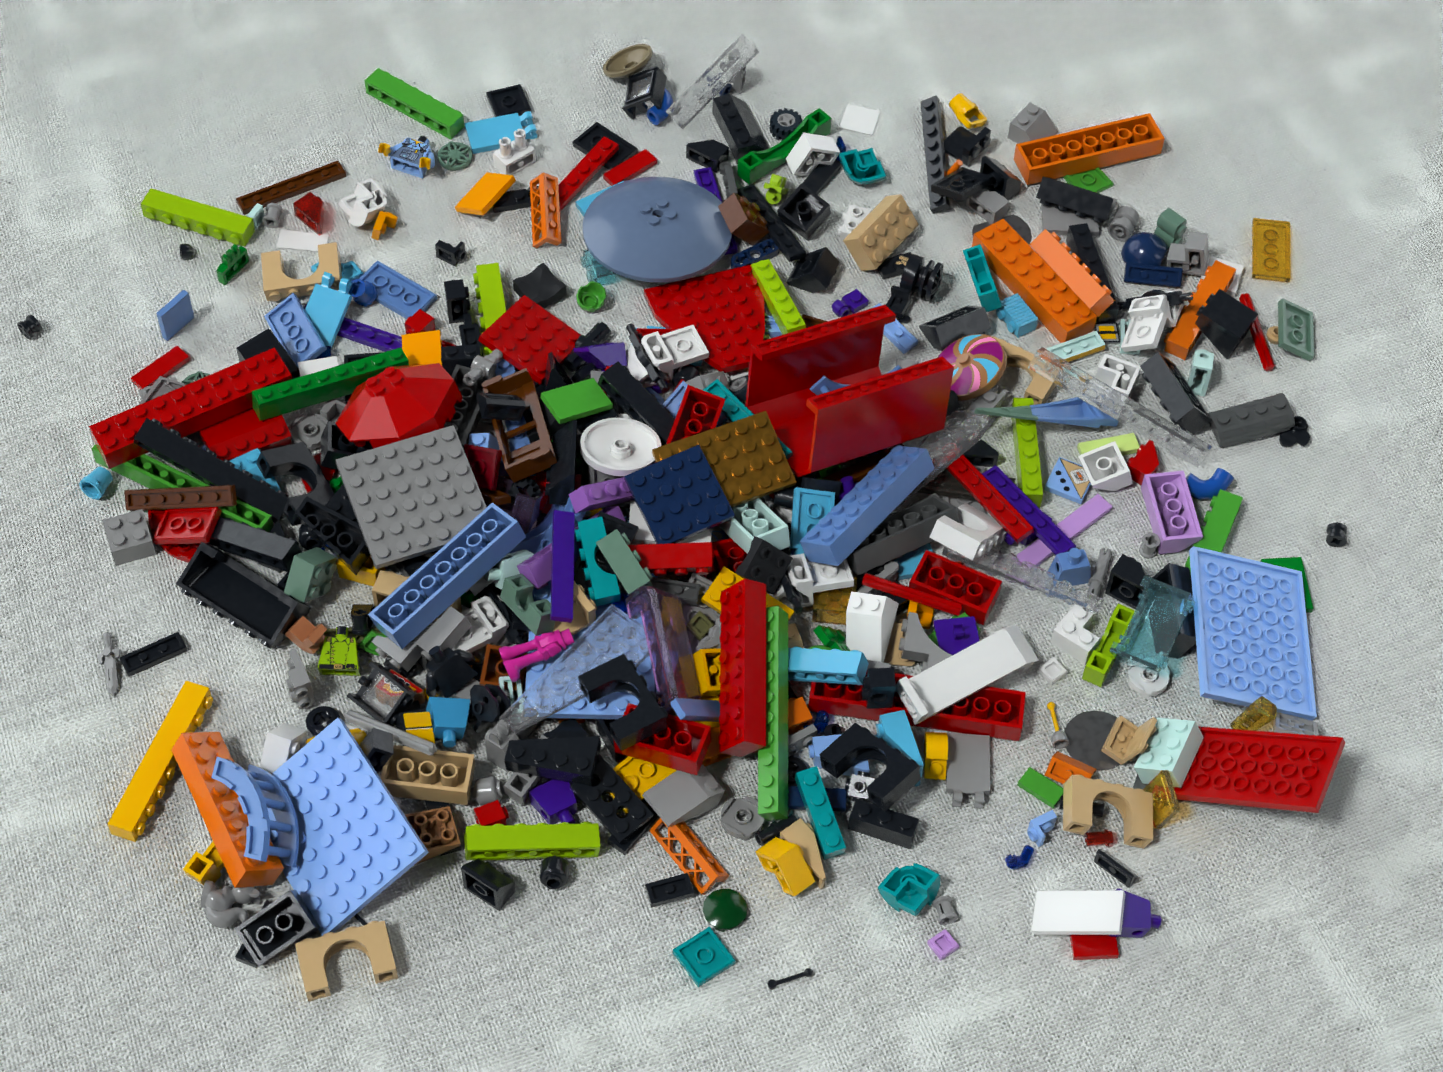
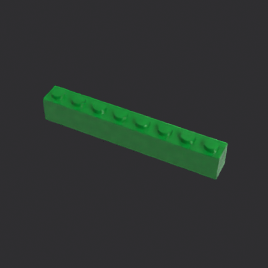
[252,347,409,421]

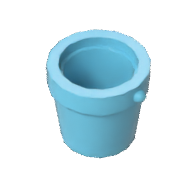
[79,467,113,500]

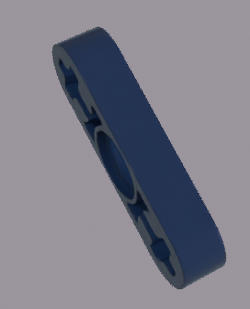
[731,239,779,269]

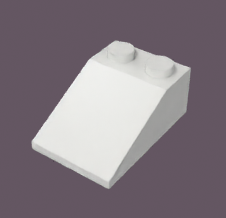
[846,591,899,662]

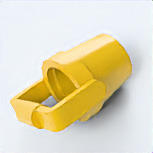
[949,93,987,129]

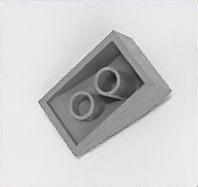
[642,764,725,827]

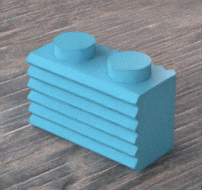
[996,293,1038,338]

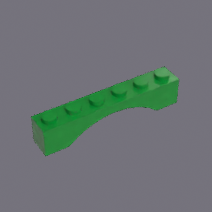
[737,108,832,185]

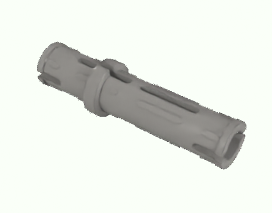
[1085,548,1113,603]

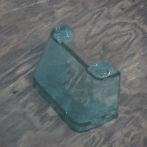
[1109,575,1195,672]

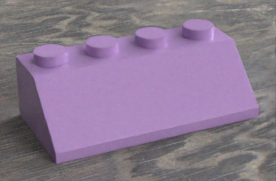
[1141,471,1203,554]

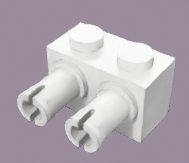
[493,129,536,175]

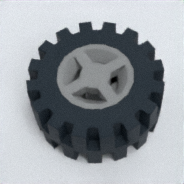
[770,108,802,141]

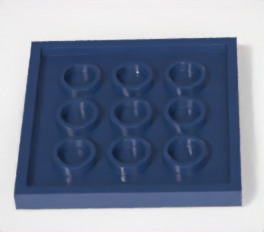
[624,445,735,544]

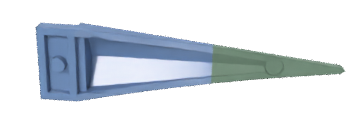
[974,395,1120,428]

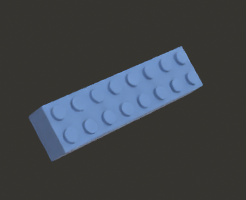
[800,445,935,566]
[368,503,526,649]

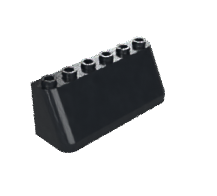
[176,542,311,649]

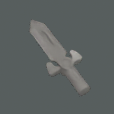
[97,632,121,696]

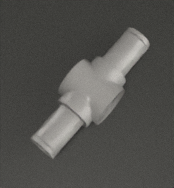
[463,349,503,386]

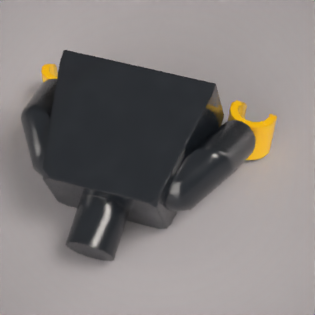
[424,646,480,701]

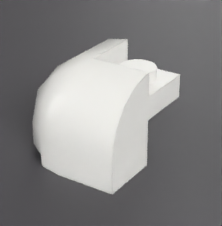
[338,178,387,227]

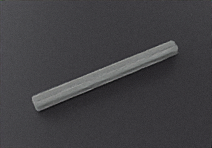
[344,710,438,756]

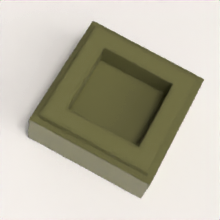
[684,610,714,641]

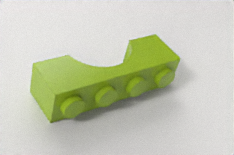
[1082,603,1137,687]

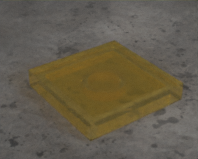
[1143,770,1181,829]

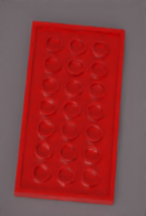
[1154,726,1345,813]

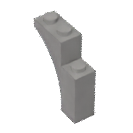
[371,606,472,672]
[899,612,952,672]

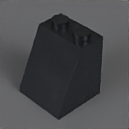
[1195,289,1258,359]
[236,328,300,379]

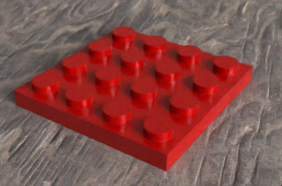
[478,295,581,384]

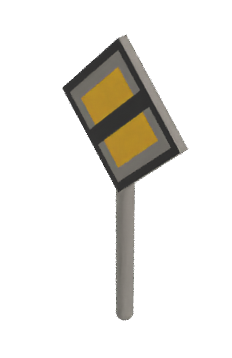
[1094,310,1129,344]

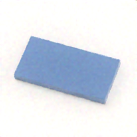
[359,260,437,319]
[264,293,327,368]

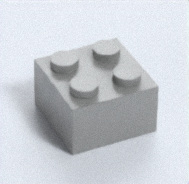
[102,509,156,566]

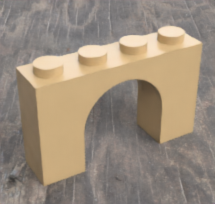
[261,242,342,301]
[993,336,1063,405]
[1063,774,1153,849]
[295,921,398,1002]

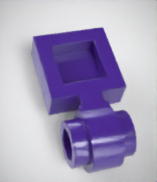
[831,289,869,317]

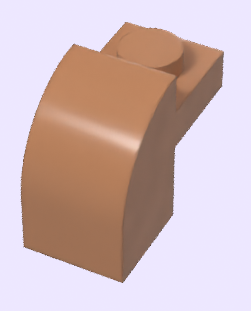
[284,616,327,654]

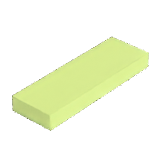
[1077,433,1140,455]

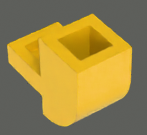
[924,732,948,780]
[183,842,224,886]

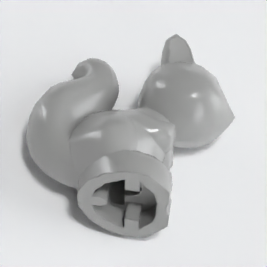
[200,880,261,928]

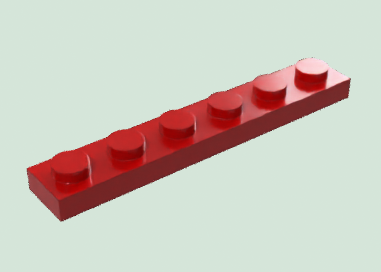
[558,136,619,212]
[942,450,1034,543]

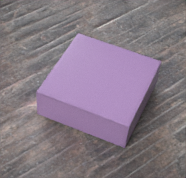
[927,929,959,960]

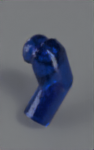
[803,710,830,734]
[1005,845,1034,870]

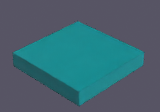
[673,926,736,987]

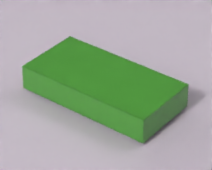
[1017,767,1063,809]

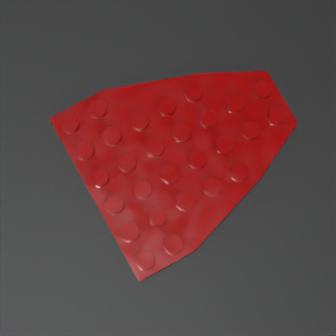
[644,265,765,373]

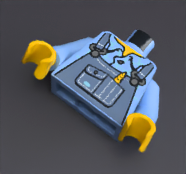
[378,136,435,179]

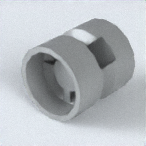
[1108,206,1140,241]

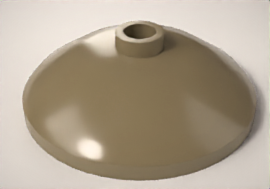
[603,44,653,78]

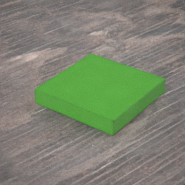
[1063,167,1114,193]

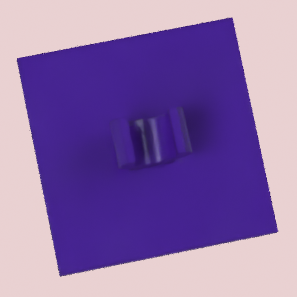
[933,616,980,655]

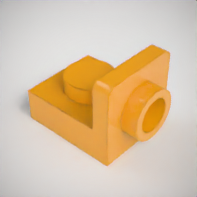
[371,211,398,240]

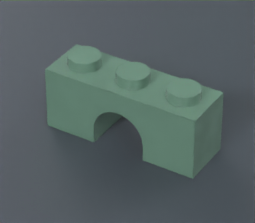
[500,573,556,636]

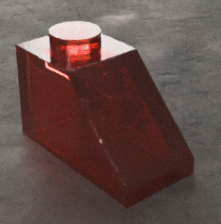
[293,192,324,236]

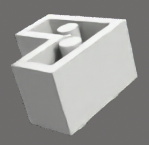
[786,133,840,176]
[1095,353,1141,408]
[1050,602,1100,665]
[260,723,308,774]

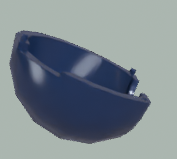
[1121,232,1168,266]

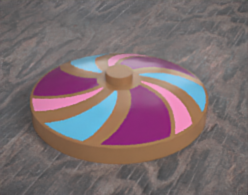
[937,334,1007,401]

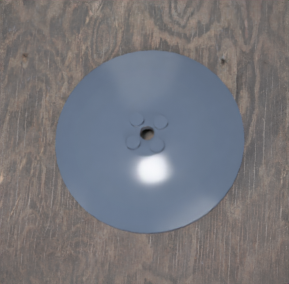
[583,177,732,282]

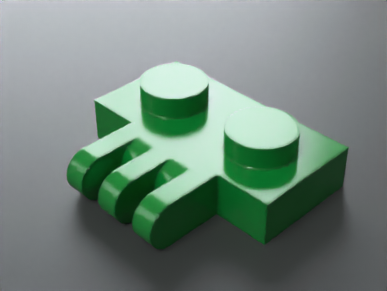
[216,244,249,285]
[813,625,850,651]

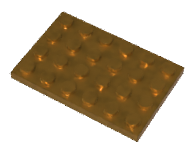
[652,411,796,507]

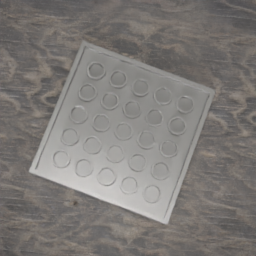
[336,425,487,569]

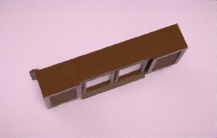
[482,368,558,483]

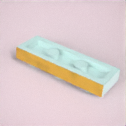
[1045,331,1106,365]

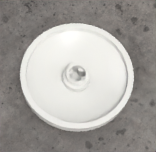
[580,417,661,476]

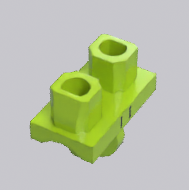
[763,174,789,205]

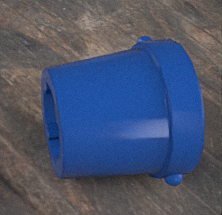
[349,279,377,307]

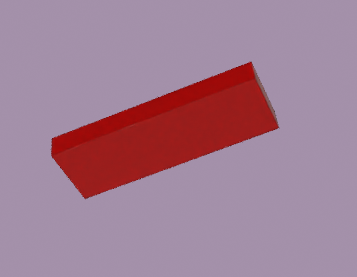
[603,149,657,186]
[131,346,190,390]

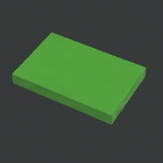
[540,378,613,424]

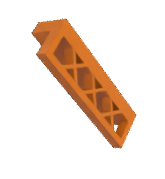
[530,172,561,248]
[649,818,729,895]

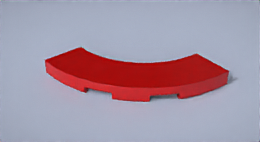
[148,509,201,563]

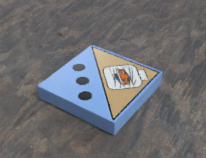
[1044,457,1091,504]

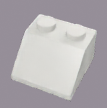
[1078,441,1133,491]

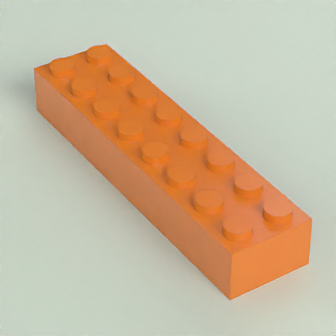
[1014,113,1165,185]
[972,218,1097,343]
[172,732,284,888]

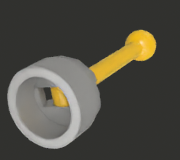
[1047,702,1069,749]

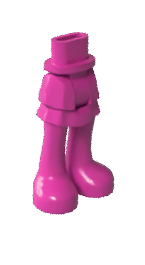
[499,628,575,683]

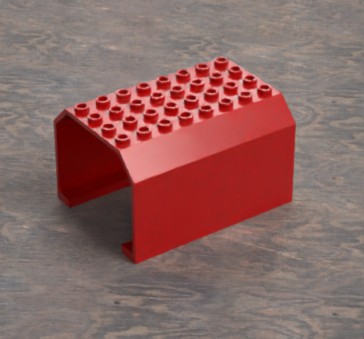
[745,305,954,477]

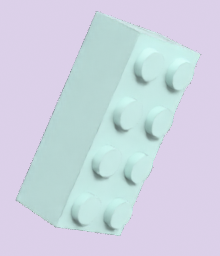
[718,498,790,554]

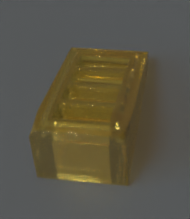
[1230,696,1277,731]

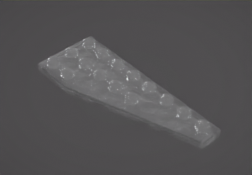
[889,410,997,515]
[942,546,1104,613]
[499,604,661,734]

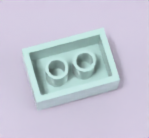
[1134,717,1204,788]

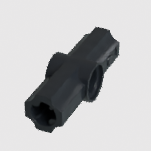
[563,322,611,372]

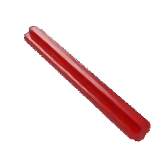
[1239,293,1275,371]
[862,573,962,616]

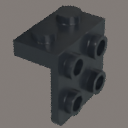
[944,126,991,165]

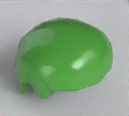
[576,281,606,312]

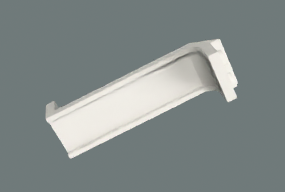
[895,625,1039,725]

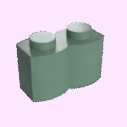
[1154,207,1187,249]

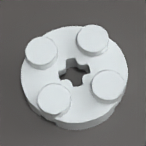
[1126,656,1170,698]

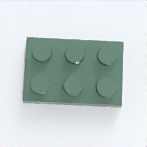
[1278,298,1314,361]

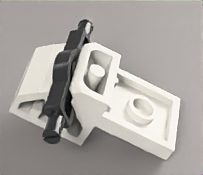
[1117,289,1193,352]
[625,323,709,393]
[767,549,854,613]
[452,587,529,653]

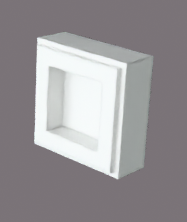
[1038,657,1068,685]

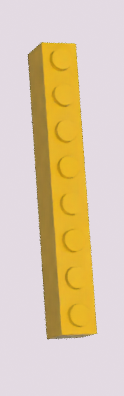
[107,681,213,842]

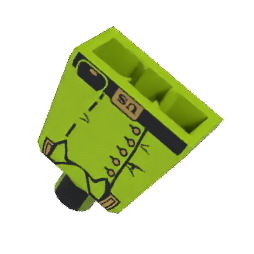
[318,626,360,676]

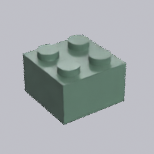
[284,547,337,603]

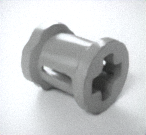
[262,203,283,228]
[1139,532,1160,559]
[932,896,958,925]

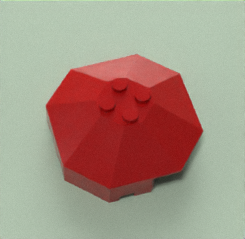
[335,363,463,449]

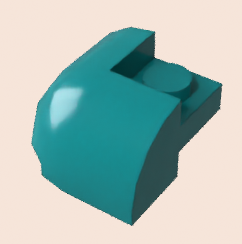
[839,148,886,185]
[878,863,940,917]

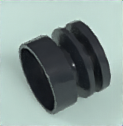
[900,254,944,301]

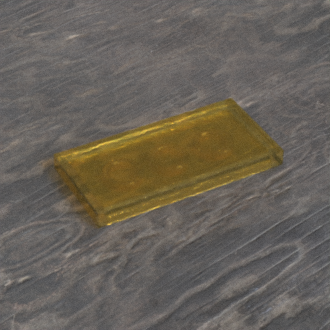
[1252,218,1290,282]

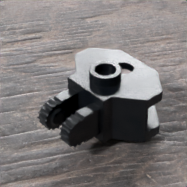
[467,684,512,733]

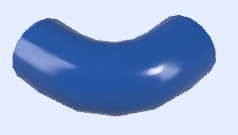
[646,88,673,125]
[1186,468,1234,500]

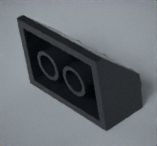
[919,305,991,351]

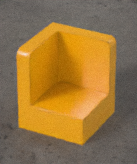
[906,600,934,630]

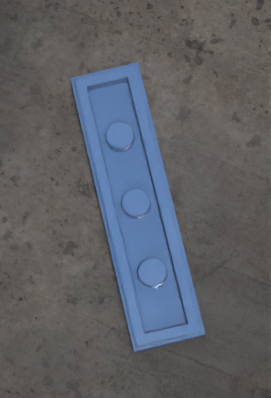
[670,698,720,722]

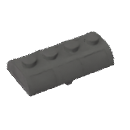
[1208,393,1295,448]

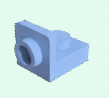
[1027,810,1057,847]

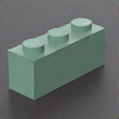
[596,529,653,599]

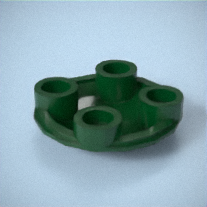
[703,889,747,932]

